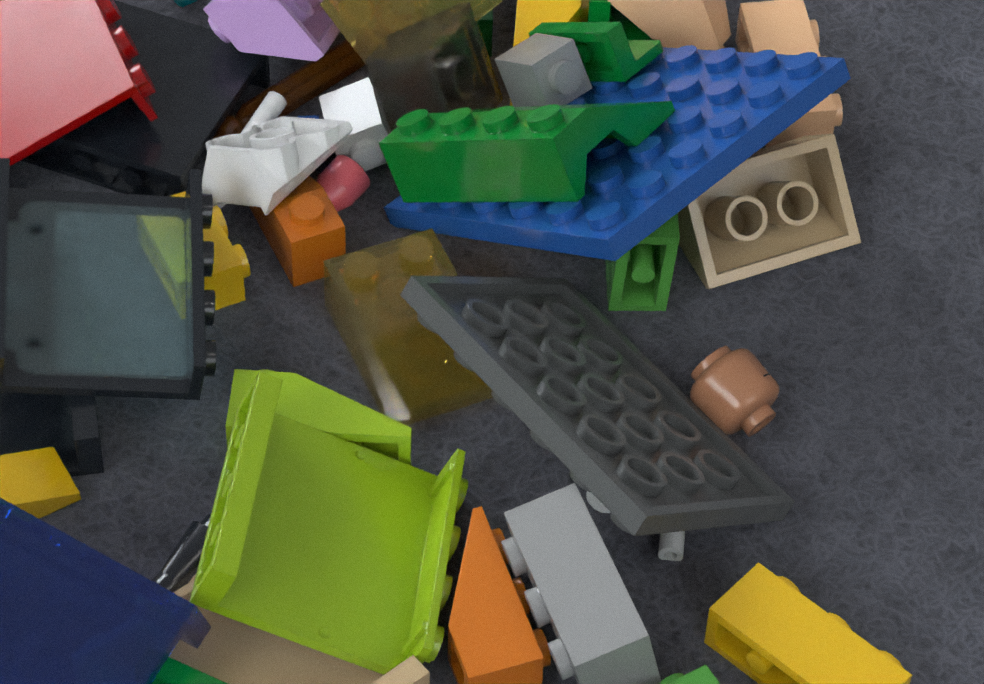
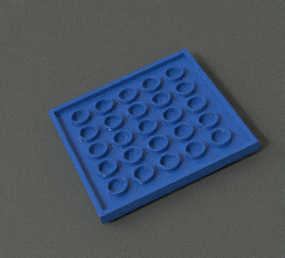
[383,45,851,261]

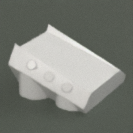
[202,116,353,216]

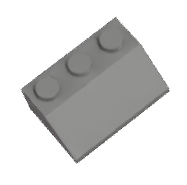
[501,483,661,684]

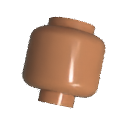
[690,346,780,437]

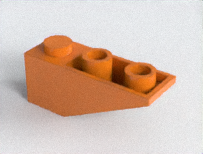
[448,506,551,684]

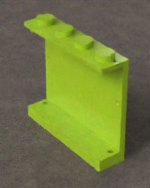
[189,371,468,675]

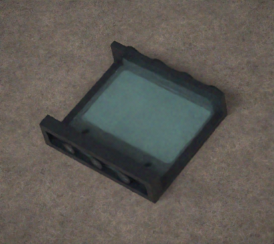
[0,158,217,400]

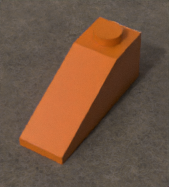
[249,176,346,287]

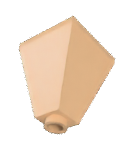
[607,0,731,50]

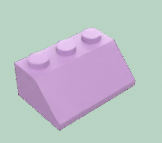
[203,0,353,62]

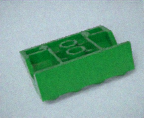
[379,101,675,203]

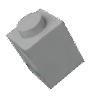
[495,33,592,107]

